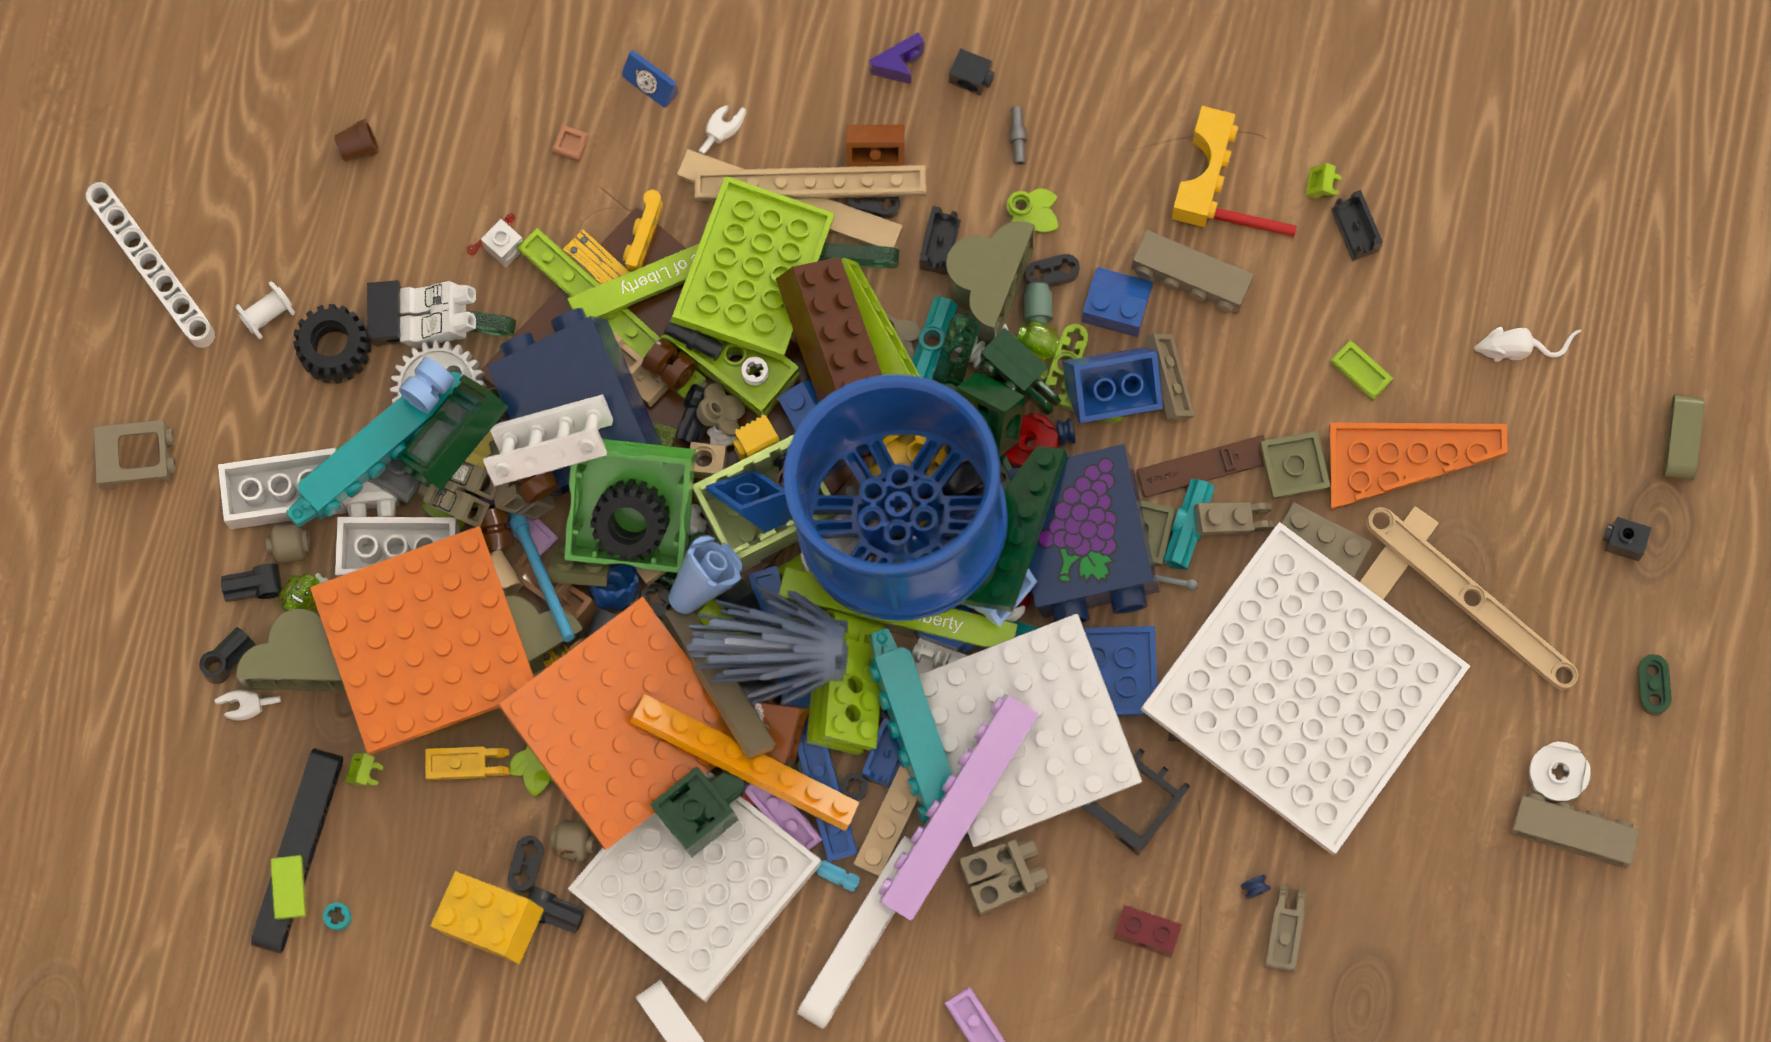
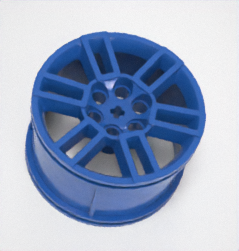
[784,374,1008,621]

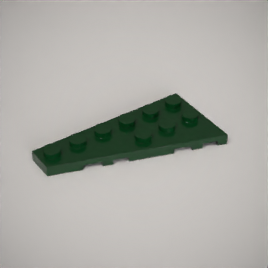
[961,445,1068,612]

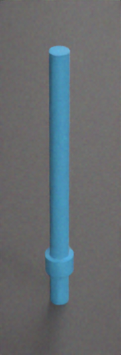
[508,512,575,642]

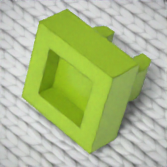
[1305,163,1342,199]
[345,753,383,786]

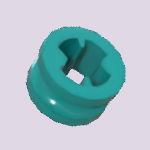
[323,902,352,931]

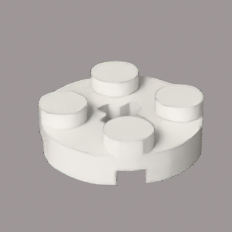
[1529,742,1591,803]

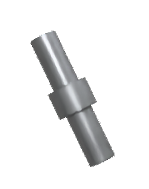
[1009,107,1027,165]

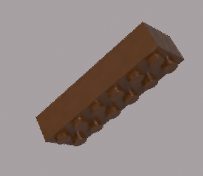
[776,257,882,402]

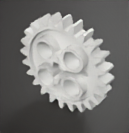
[390,341,486,403]

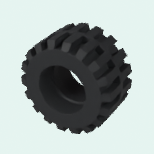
[293,304,371,384]
[591,479,670,561]

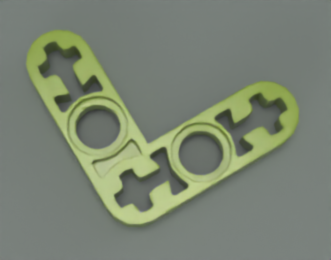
[1045,324,1124,424]

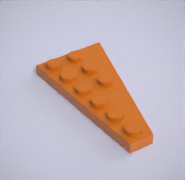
[1329,422,1508,511]

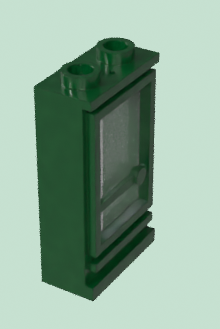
[397,374,508,490]

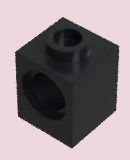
[949,48,995,96]

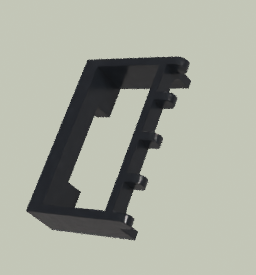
[1081,748,1190,856]

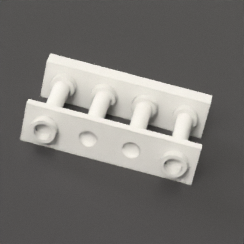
[483,394,613,486]

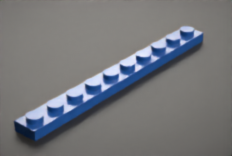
[748,566,858,862]

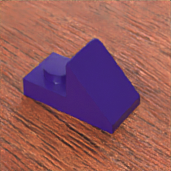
[869,32,924,84]

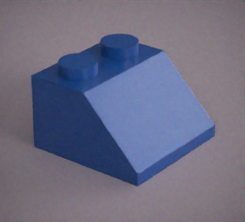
[1082,267,1153,337]
[706,469,790,532]

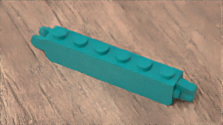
[286,370,462,528]
[868,628,953,825]

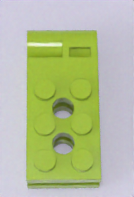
[661,333,800,418]
[807,609,886,755]

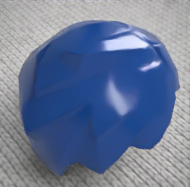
[589,564,639,610]

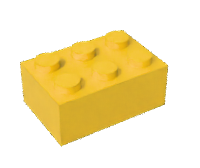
[430,871,544,964]

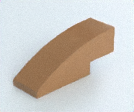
[513,553,600,630]

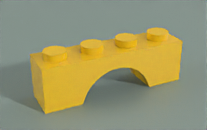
[1171,106,1238,228]

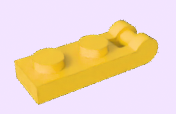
[623,190,663,272]

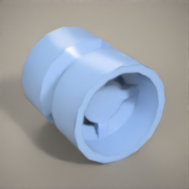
[399,357,455,413]

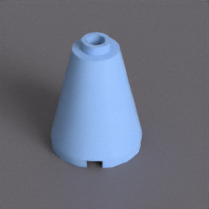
[668,536,742,614]

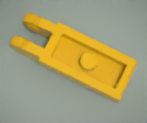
[425,746,510,780]

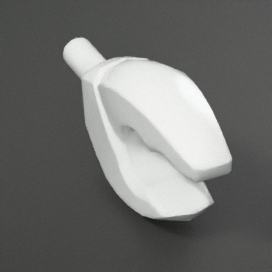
[698,106,746,155]
[214,690,282,721]

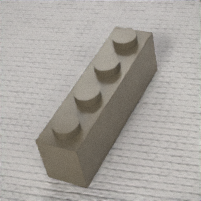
[1132,230,1254,313]
[1509,793,1640,869]

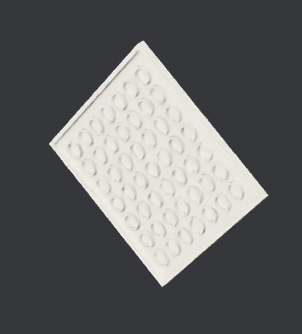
[1140,522,1470,855]

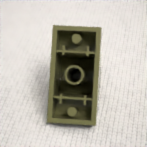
[946,221,1035,345]
[505,596,586,674]
[236,609,346,692]

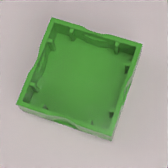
[564,439,696,573]

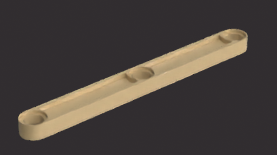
[1366,507,1578,690]

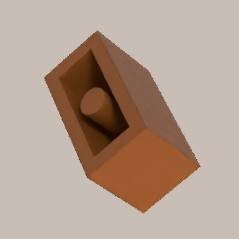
[846,124,905,167]

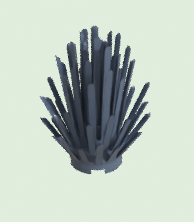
[686,585,849,705]

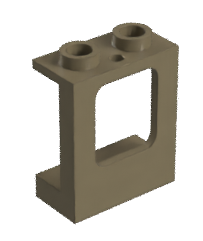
[94,420,176,490]

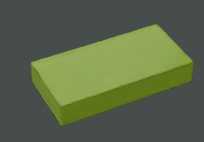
[1330,340,1394,401]
[271,856,307,920]

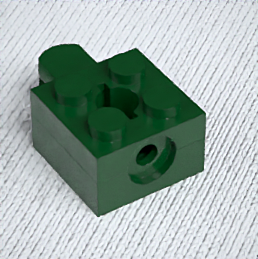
[980,328,1061,415]
[943,371,1025,458]
[650,767,746,858]

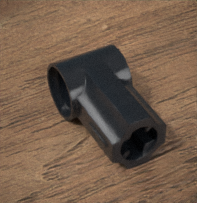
[674,383,707,444]
[221,563,283,602]
[199,627,256,684]
[527,886,585,934]

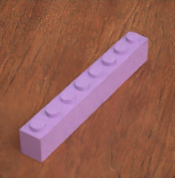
[878,694,1039,921]

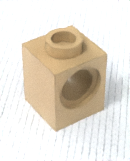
[690,442,728,479]

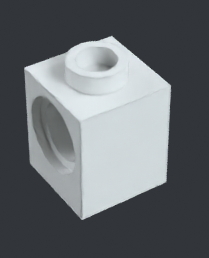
[481,219,523,268]

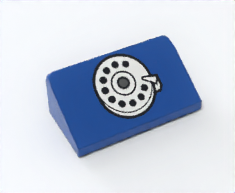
[622,50,678,108]

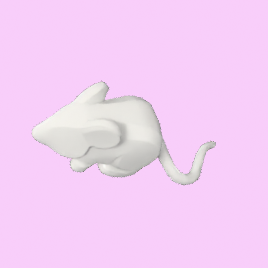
[1474,327,1581,362]

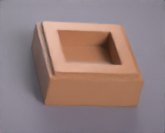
[552,125,589,162]

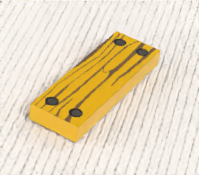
[563,230,630,308]

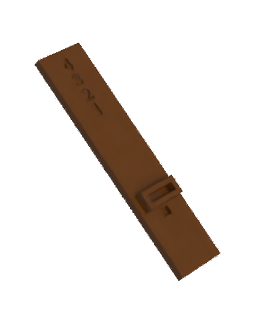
[1137,435,1265,498]

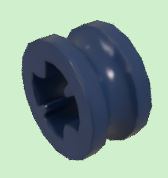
[1056,417,1076,446]
[1240,875,1271,899]

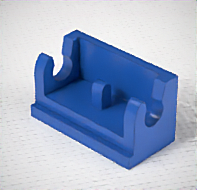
[862,718,901,788]

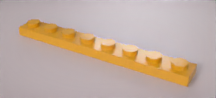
[630,694,859,831]

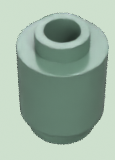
[1023,283,1053,328]

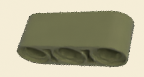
[1663,394,1704,480]

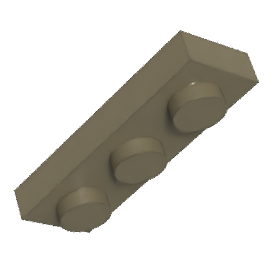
[1145,333,1195,420]

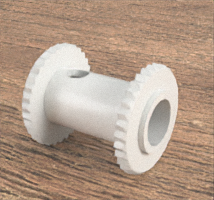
[236,282,295,339]

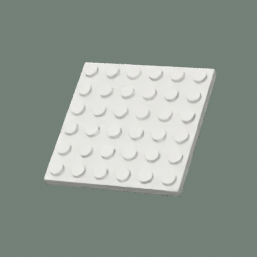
[919,614,1143,847]
[568,772,822,1002]

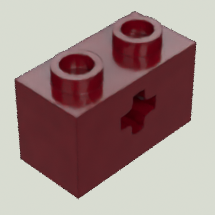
[1114,905,1182,958]

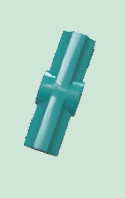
[912,297,958,380]
[1163,479,1215,570]

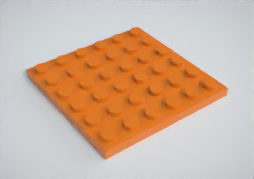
[310,526,534,755]
[497,597,736,850]

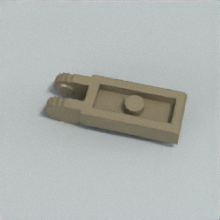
[1194,502,1275,535]
[1265,885,1306,973]

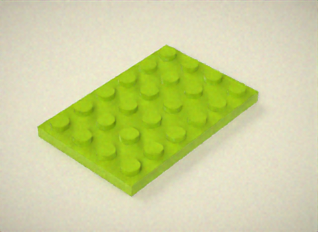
[671,176,835,361]

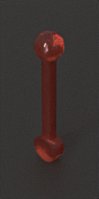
[466,213,516,255]

